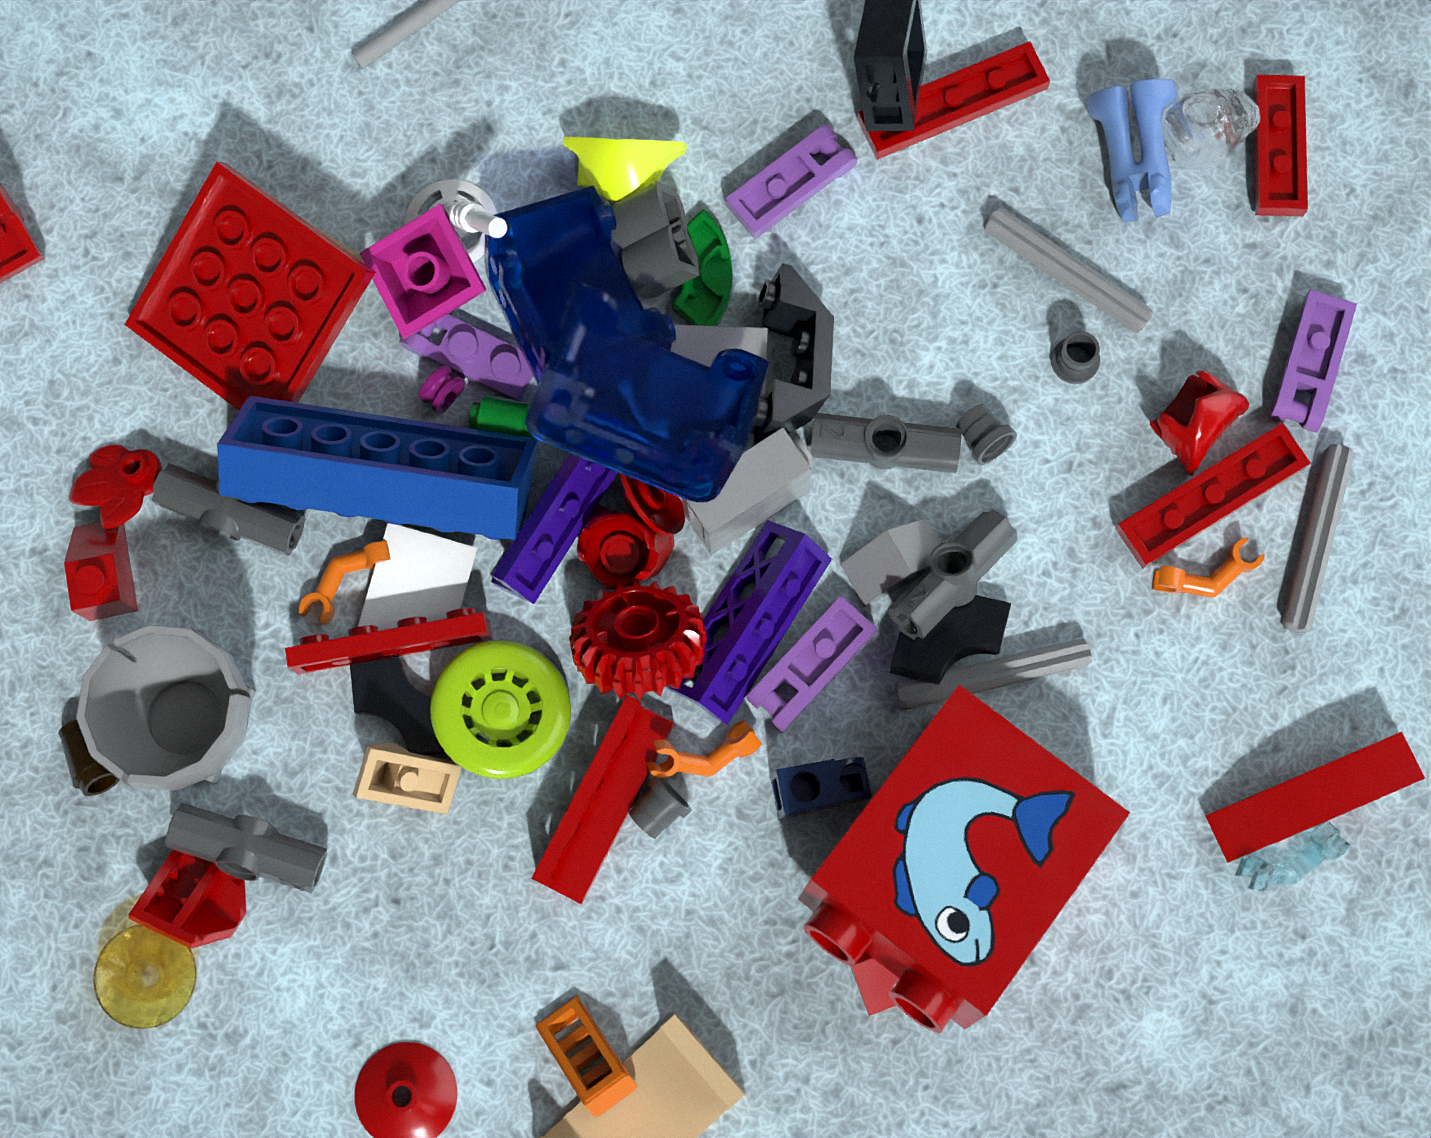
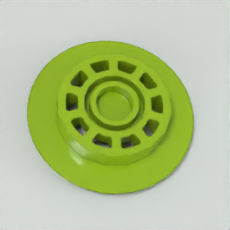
[430,640,571,779]

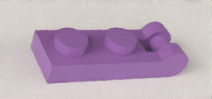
[725,124,858,240]
[1269,289,1357,433]
[399,314,541,400]
[746,595,878,733]

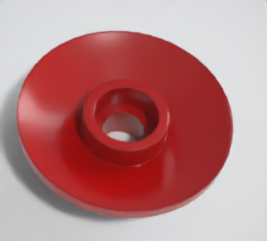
[619,444,685,536]
[354,1042,458,1138]

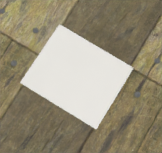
[358,523,478,631]

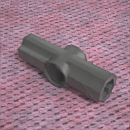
[810,413,962,473]
[152,463,306,556]
[888,509,1018,640]
[165,803,327,893]

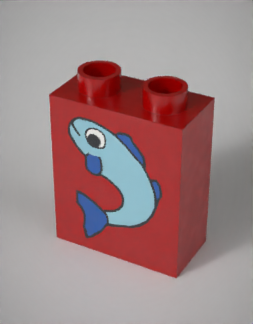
[798,684,1130,1034]

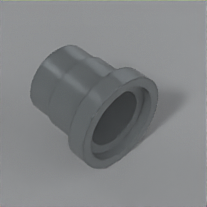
[1051,331,1100,384]
[956,404,1017,465]
[628,776,692,839]

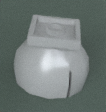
[76,625,256,791]

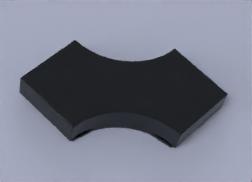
[890,595,1011,685]
[350,657,446,756]

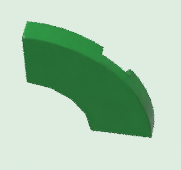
[672,208,733,326]

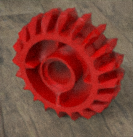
[569,580,707,700]

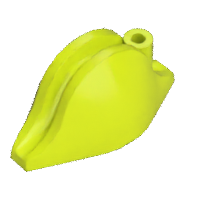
[563,137,687,204]

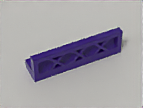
[490,409,638,604]
[666,520,832,725]

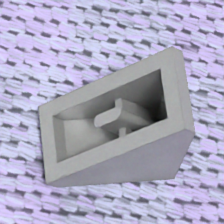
[841,518,941,607]

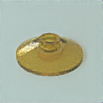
[93,925,197,1029]

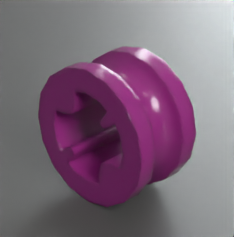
[418,365,466,414]

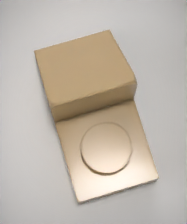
[352,742,462,814]

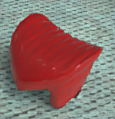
[1150,370,1249,476]
[576,505,675,590]

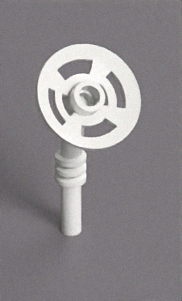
[404,179,507,263]

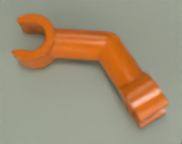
[1152,537,1265,598]
[299,541,390,625]
[646,720,762,778]

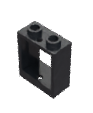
[854,0,928,131]

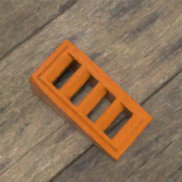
[534,995,637,1117]

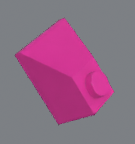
[359,204,487,339]

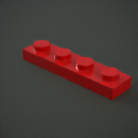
[857,41,1050,160]
[1115,423,1311,569]
[285,608,493,675]

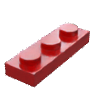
[1253,74,1308,217]

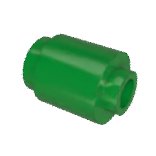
[468,394,542,439]

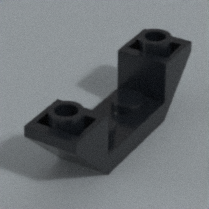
[749,263,834,446]

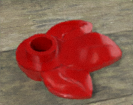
[68,444,162,531]

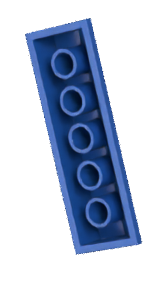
[217,396,538,540]

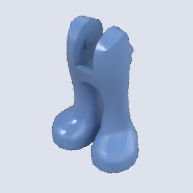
[1086,79,1177,222]

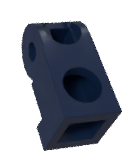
[770,757,872,820]

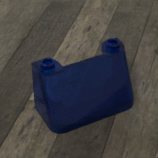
[485,185,676,416]
[525,282,770,503]

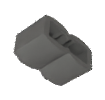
[610,181,699,299]

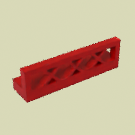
[531,695,675,905]

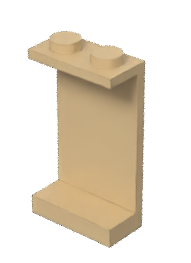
[540,1014,745,1138]

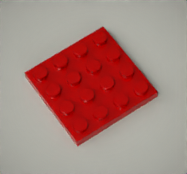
[124,161,376,410]

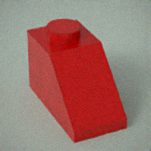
[64,521,138,621]

